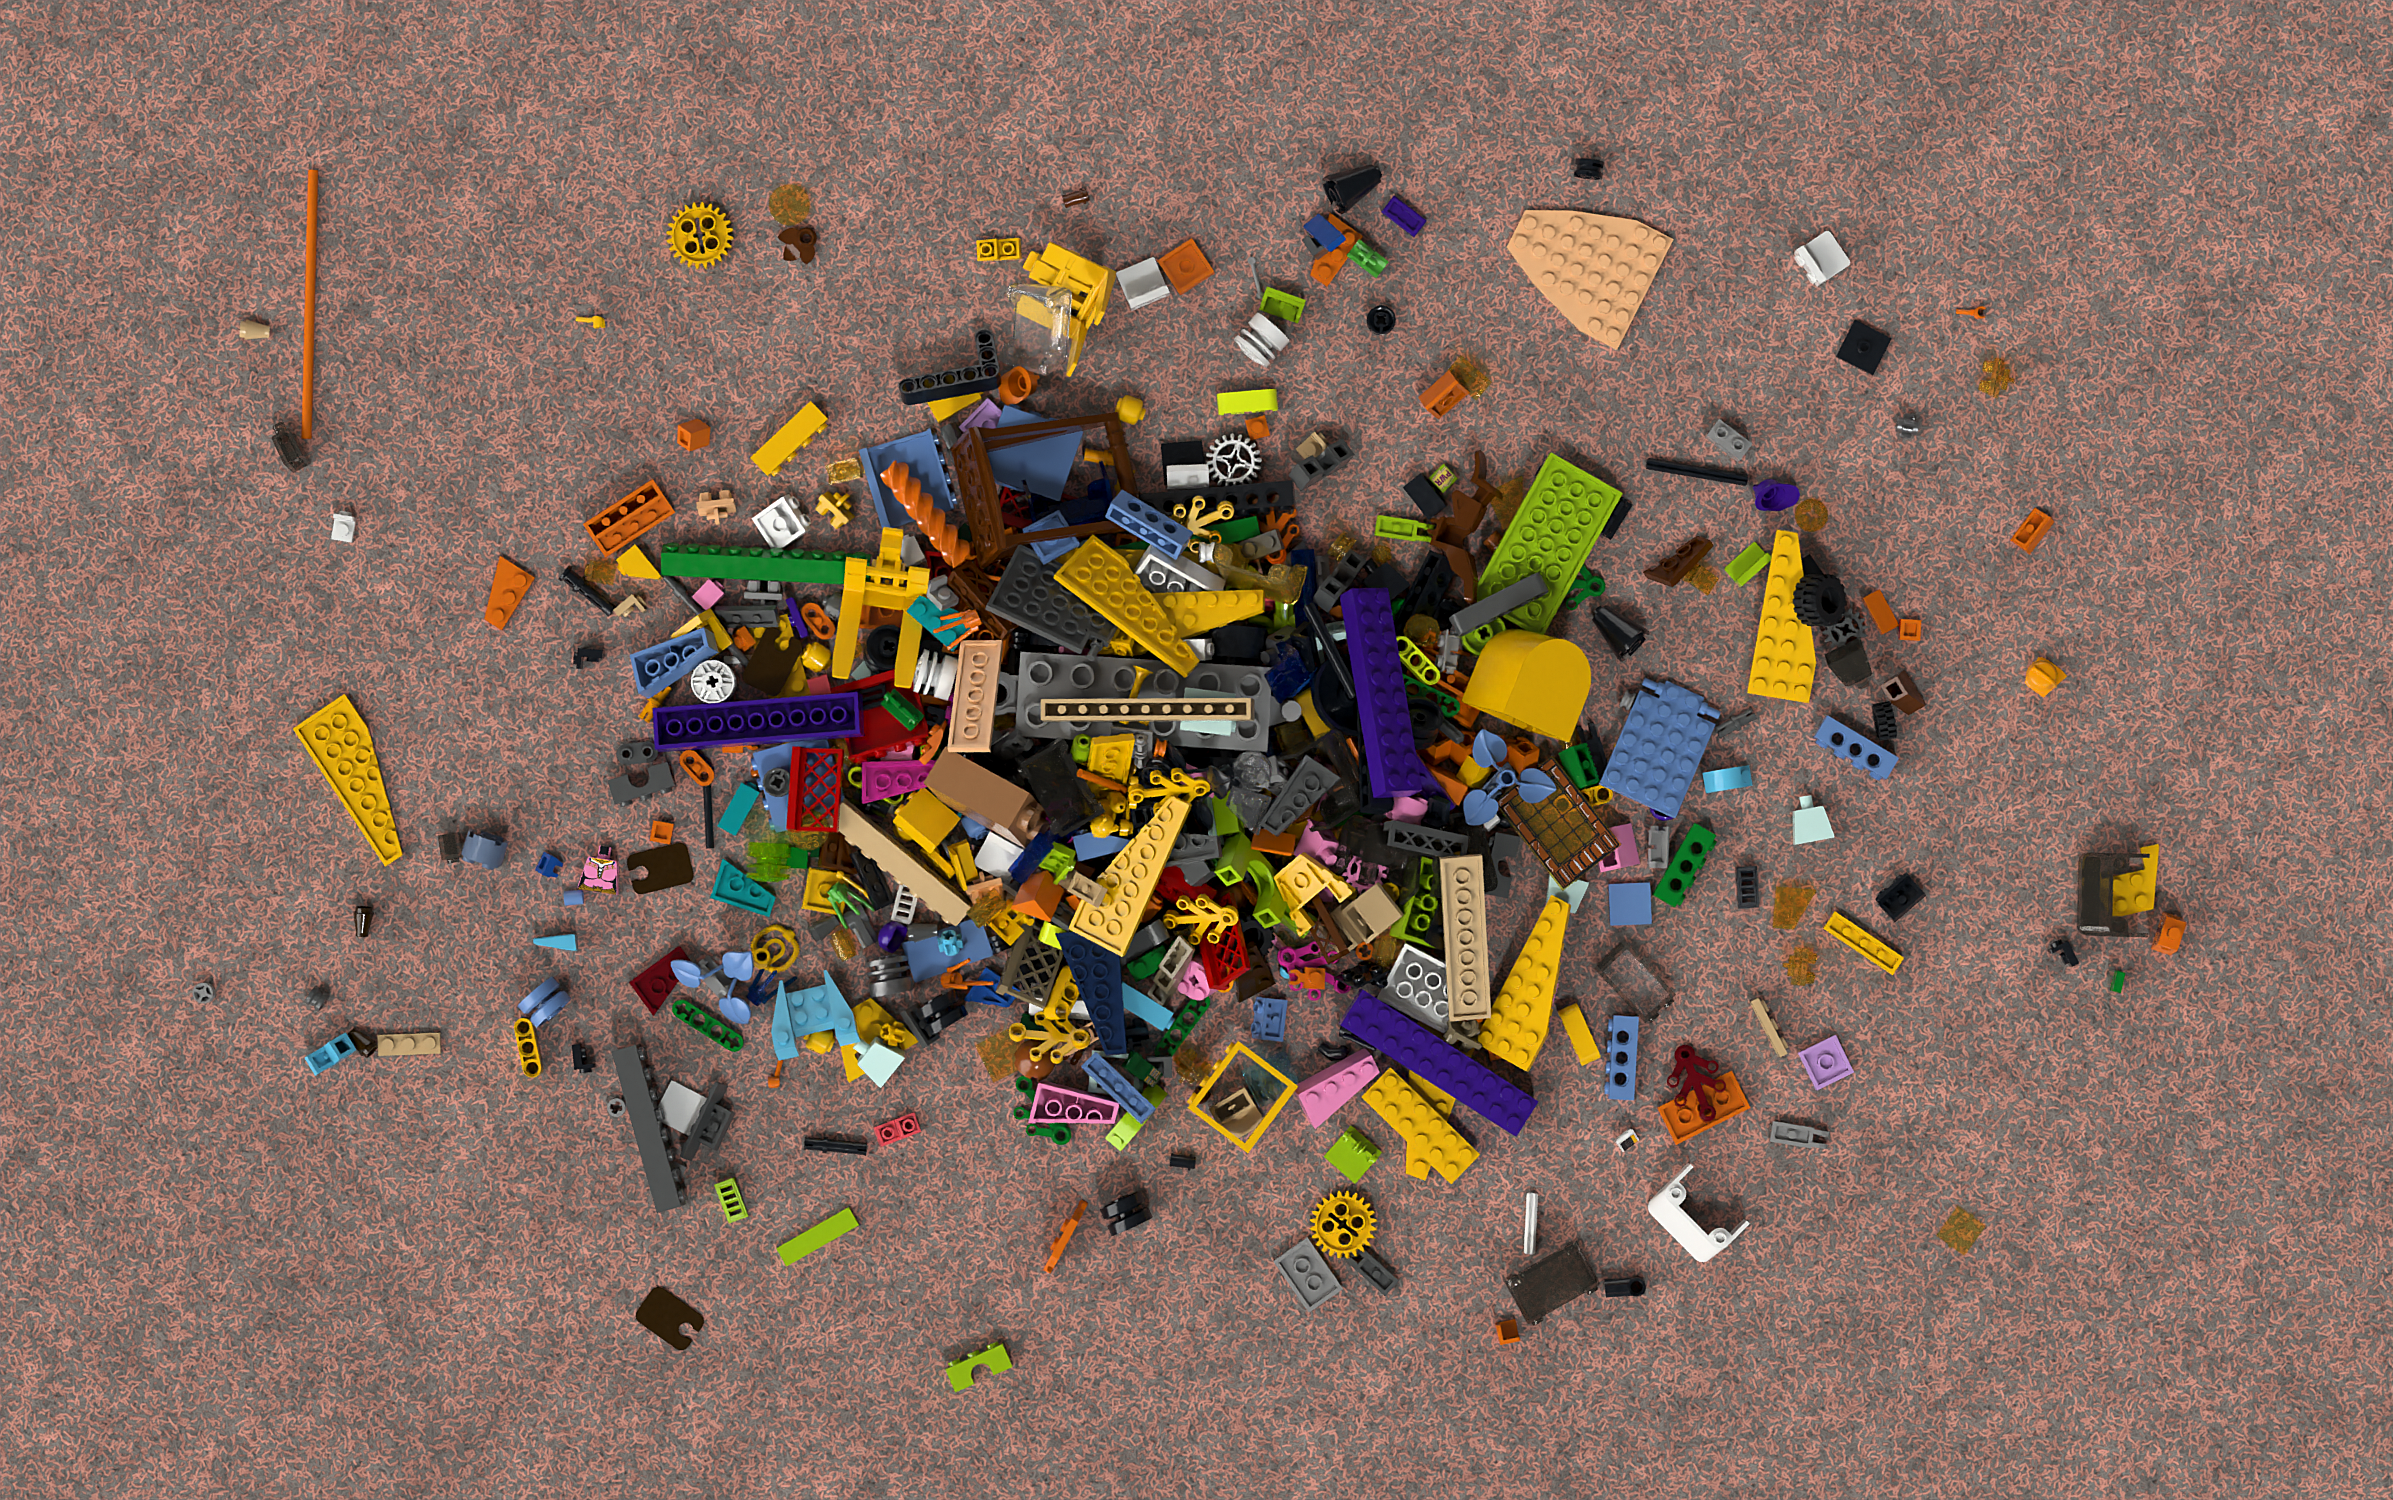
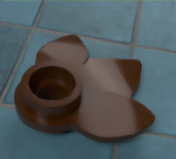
[778,228,817,265]

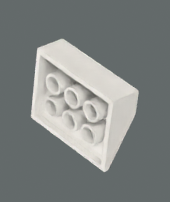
[1133,544,1226,593]
[1377,941,1459,1033]

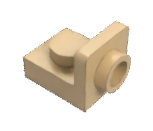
[1295,432,1328,459]
[613,594,647,617]

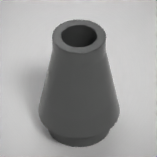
[807,914,840,942]
[907,922,938,943]

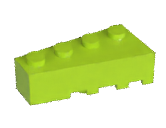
[1389,856,1440,948]

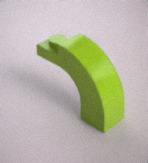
[1105,1084,1168,1151]

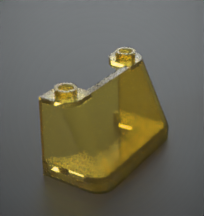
[1212,543,1308,604]

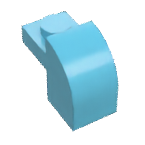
[1702,765,1753,793]
[304,1032,356,1076]

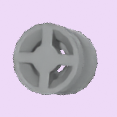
[192,983,216,1003]

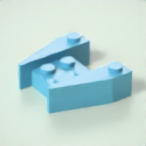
[771,970,860,1061]

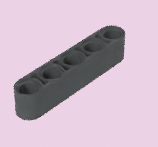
[1449,572,1549,637]

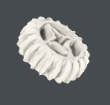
[1206,433,1262,486]

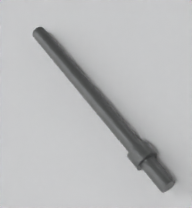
[663,576,750,668]

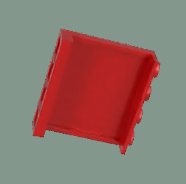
[830,669,930,764]

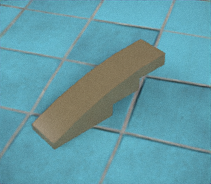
[1147,935,1195,1007]

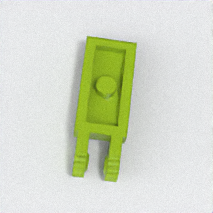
[1374,515,1435,543]

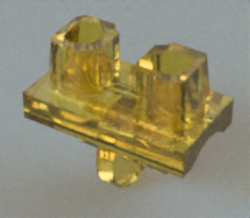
[1978,358,2015,399]
[825,457,865,485]
[966,888,1007,928]
[1782,947,1817,986]
[1173,1048,1212,1085]

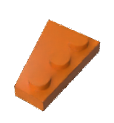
[1310,213,1363,287]
[484,556,535,630]

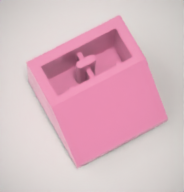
[1590,823,1640,873]

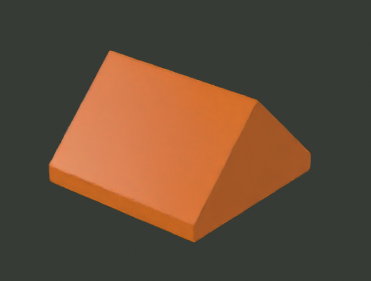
[1418,370,1470,419]
[1011,870,1064,922]

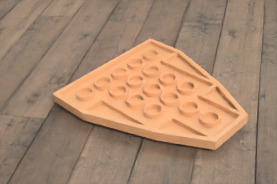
[1506,210,1674,350]

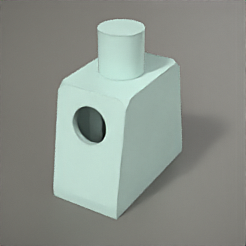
[1792,795,1834,845]
[1546,872,1589,914]
[853,1037,905,1088]

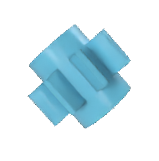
[937,930,963,956]

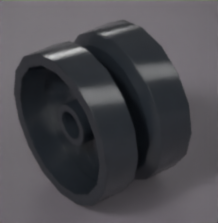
[863,625,901,674]
[1407,696,1444,750]
[915,989,969,1037]
[1100,1190,1153,1236]

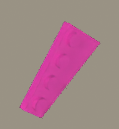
[862,760,937,804]

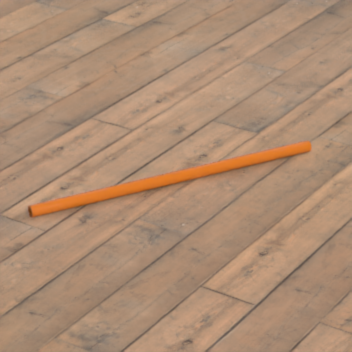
[301,170,318,439]

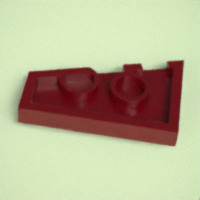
[629,945,692,1016]

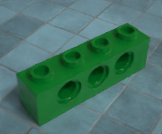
[1652,823,1717,908]

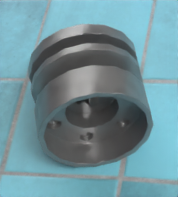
[865,954,913,998]

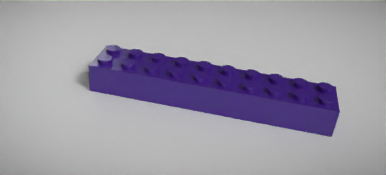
[1340,588,1422,798]
[653,692,865,752]
[1338,989,1539,1137]

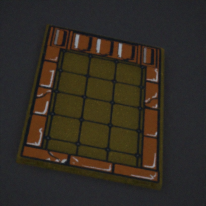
[1496,756,1622,891]

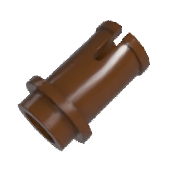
[1062,188,1090,208]

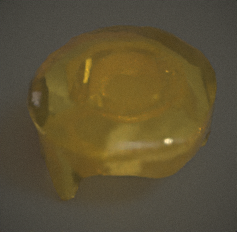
[1403,614,1440,647]

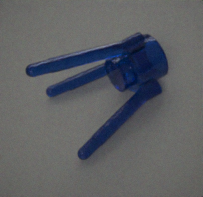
[746,969,797,1007]

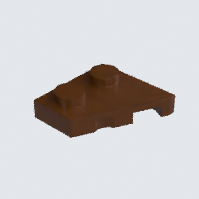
[818,825,857,875]

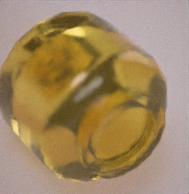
[1372,935,1401,967]

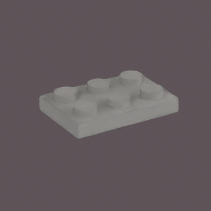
[1273,1237,1343,1312]

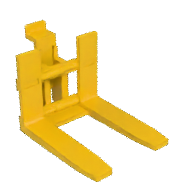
[1013,241,1116,377]
[832,527,930,688]

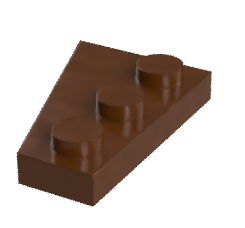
[1643,536,1713,588]

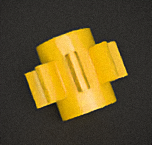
[880,1020,906,1047]

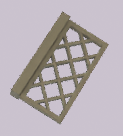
[996,917,1063,1009]

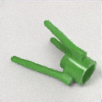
[827,882,875,929]

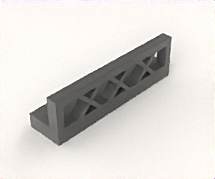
[1383,820,1469,857]

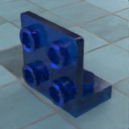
[1264,640,1310,703]

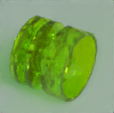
[746,842,792,882]

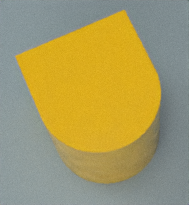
[1461,629,1591,742]

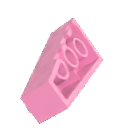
[1028,1080,1119,1124]

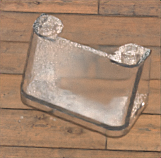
[1002,283,1072,376]

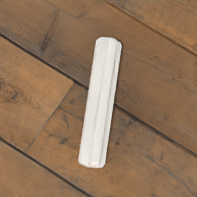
[1524,1192,1538,1255]

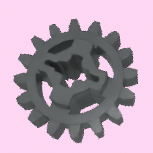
[1822,608,1868,653]

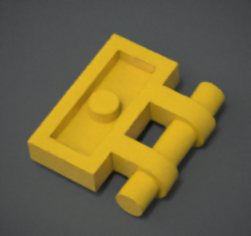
[985,898,1034,946]

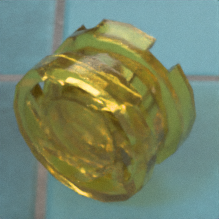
[1327,530,1357,562]
[993,713,1016,731]

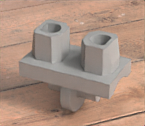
[744,580,783,606]

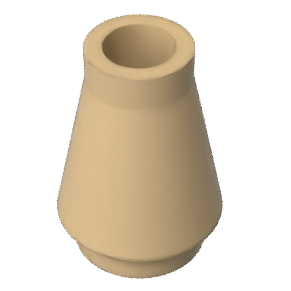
[239,319,270,340]

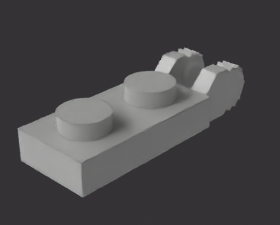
[1769,1121,1830,1149]

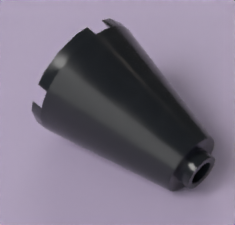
[1322,164,1382,214]
[1592,605,1649,662]

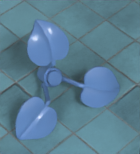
[1463,729,1556,825]
[670,951,754,1024]

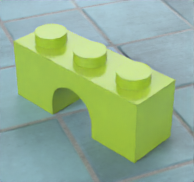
[945,1341,1013,1393]

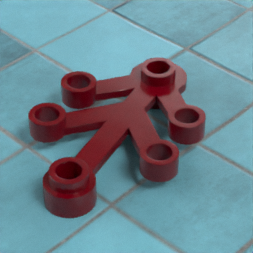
[1667,1045,1726,1123]

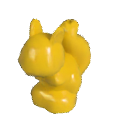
[1083,791,1127,838]

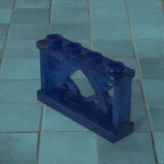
[1008,808,1084,885]

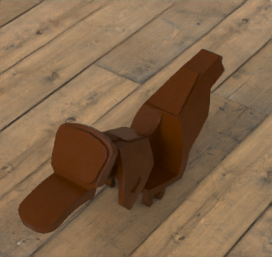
[1427,450,1503,605]

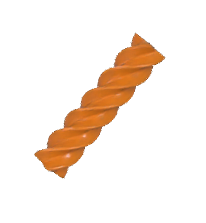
[880,460,977,569]

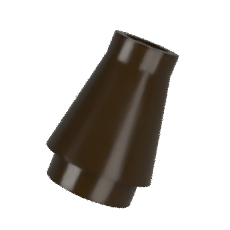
[353,906,374,937]
[348,1028,378,1058]

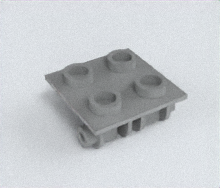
[1111,726,1153,768]

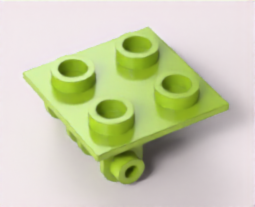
[1324,1125,1382,1184]

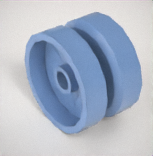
[518,976,572,1028]

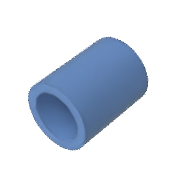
[563,890,584,906]

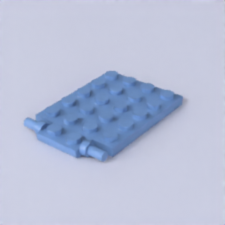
[1599,678,1721,819]

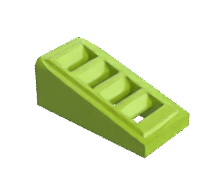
[714,1177,749,1223]

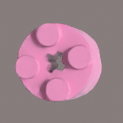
[1384,796,1428,826]
[1178,954,1218,1000]

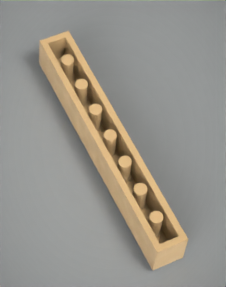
[827,798,973,927]

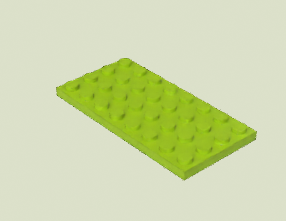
[1477,452,1623,635]

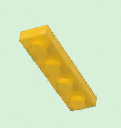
[1823,911,1904,975]

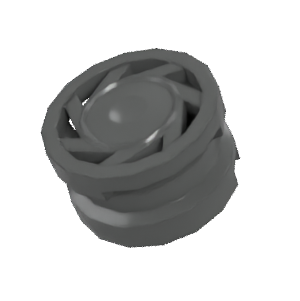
[763,768,790,797]

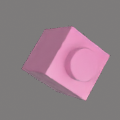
[692,579,725,610]

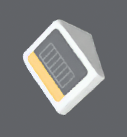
[1614,1128,1639,1152]

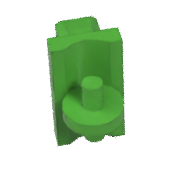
[1347,239,1389,278]

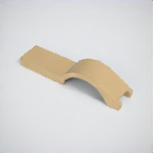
[1036,868,1108,908]

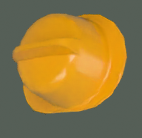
[2025,657,2067,698]

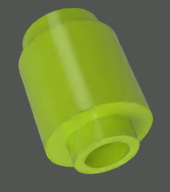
[1070,734,1092,763]

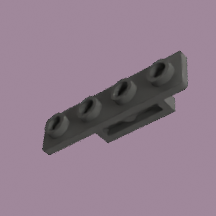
[680,1081,735,1161]

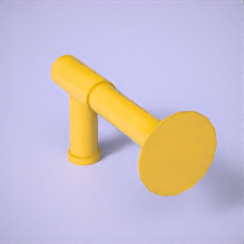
[1119,665,1154,726]

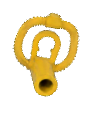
[750,924,800,973]

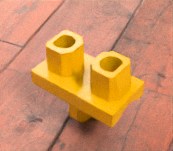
[815,491,855,529]

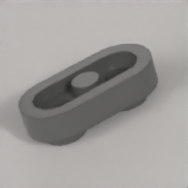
[616,742,658,765]

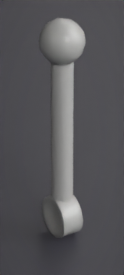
[1248,257,1264,299]

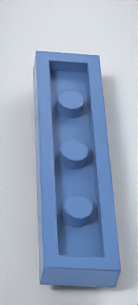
[1081,1052,1156,1125]

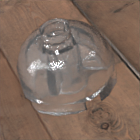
[1231,751,1273,792]

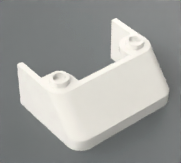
[1648,1163,1750,1262]

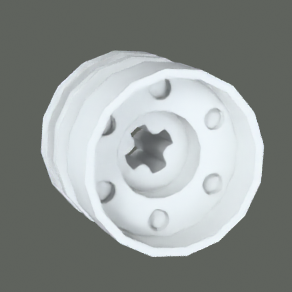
[1234,313,1290,368]
[913,649,959,700]
[691,660,737,704]

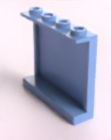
[987,404,1083,505]
[859,429,957,530]
[751,739,845,834]

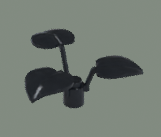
[1165,740,1234,831]

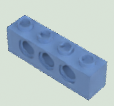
[1105,490,1193,560]
[1813,715,1899,781]
[1604,1015,1639,1100]

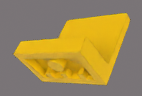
[670,608,733,660]

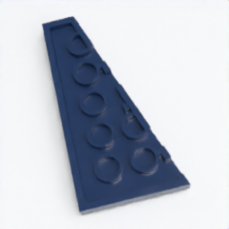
[1055,932,1127,1056]

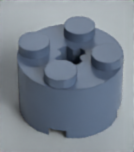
[461,829,509,870]

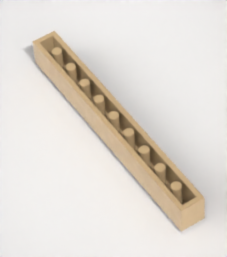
[1041,698,1255,722]

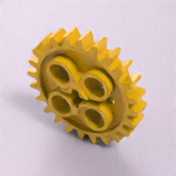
[666,202,734,270]
[1310,1191,1378,1259]

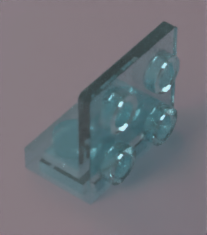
[1241,1050,1300,1108]

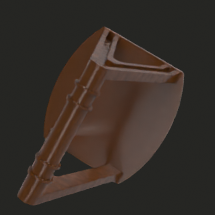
[950,412,1141,568]

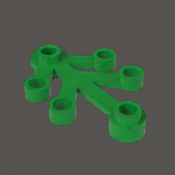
[1565,564,1606,611]
[1013,1076,1072,1145]

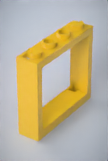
[1187,1041,1298,1153]

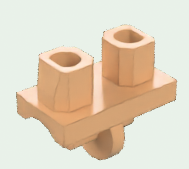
[696,490,736,525]
[965,871,1004,907]

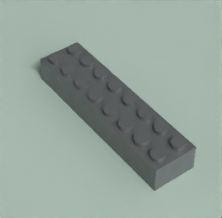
[612,1044,688,1213]

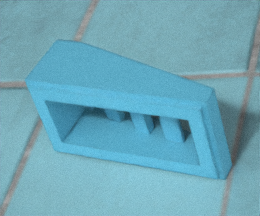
[533,934,578,951]

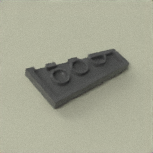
[1259,755,1341,837]
[1138,829,1223,868]

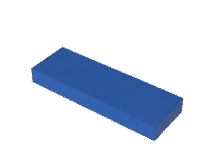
[1303,213,1346,252]

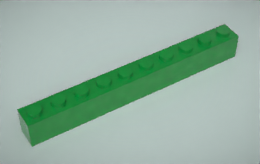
[661,542,871,584]

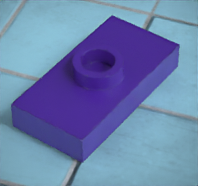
[1381,196,1427,238]
[786,597,809,639]

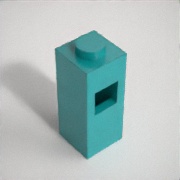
[717,781,761,836]

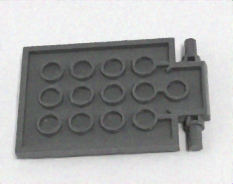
[985,545,1118,661]

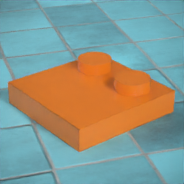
[1157,238,1215,296]

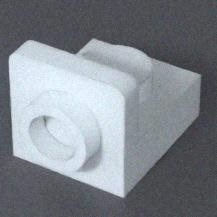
[331,511,357,543]

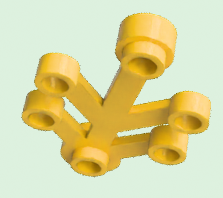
[1171,496,1234,553]
[1119,758,1138,836]
[1128,768,1210,814]
[1163,894,1239,945]
[1009,1011,1090,1064]

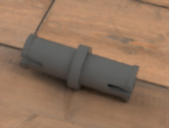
[1714,707,1757,739]

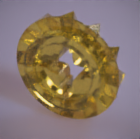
[1795,499,1828,532]

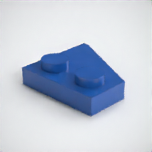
[964,966,1021,1008]

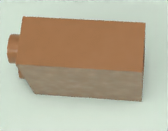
[924,747,1050,850]

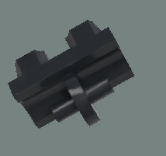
[851,789,891,824]
[1126,1018,1149,1052]

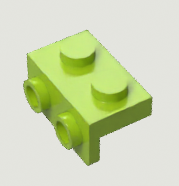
[1037,841,1076,885]

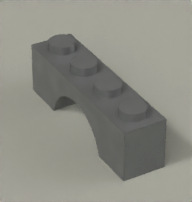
[1149,816,1216,887]

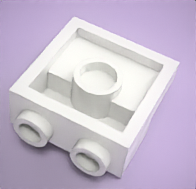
[752,494,812,549]

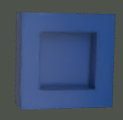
[535,852,563,878]

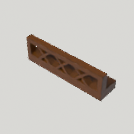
[947,560,1019,641]
[1304,893,1350,965]

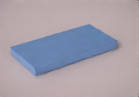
[901,916,994,983]

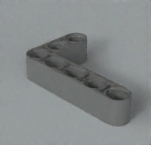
[1120,919,1171,967]

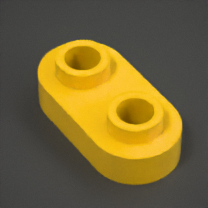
[920,848,955,880]

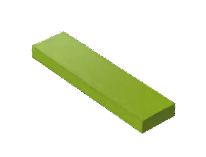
[776,1207,859,1267]

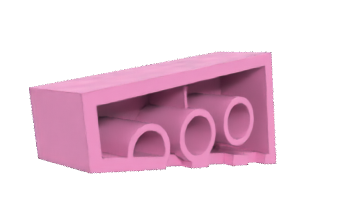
[1294,1048,1380,1129]

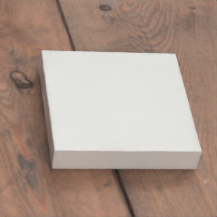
[1167,464,1209,491]
[658,1080,707,1136]

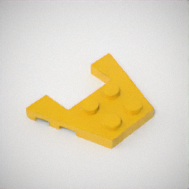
[2079,844,2159,918]
[1274,852,1356,937]
[840,998,918,1083]

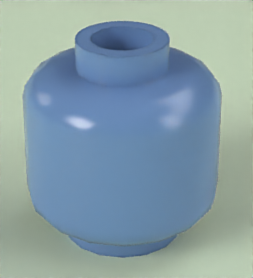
[961,816,990,840]

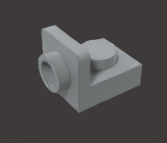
[927,574,959,611]

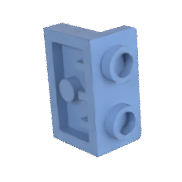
[1251,997,1288,1042]

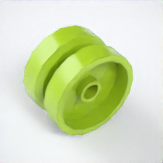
[1460,618,1506,657]

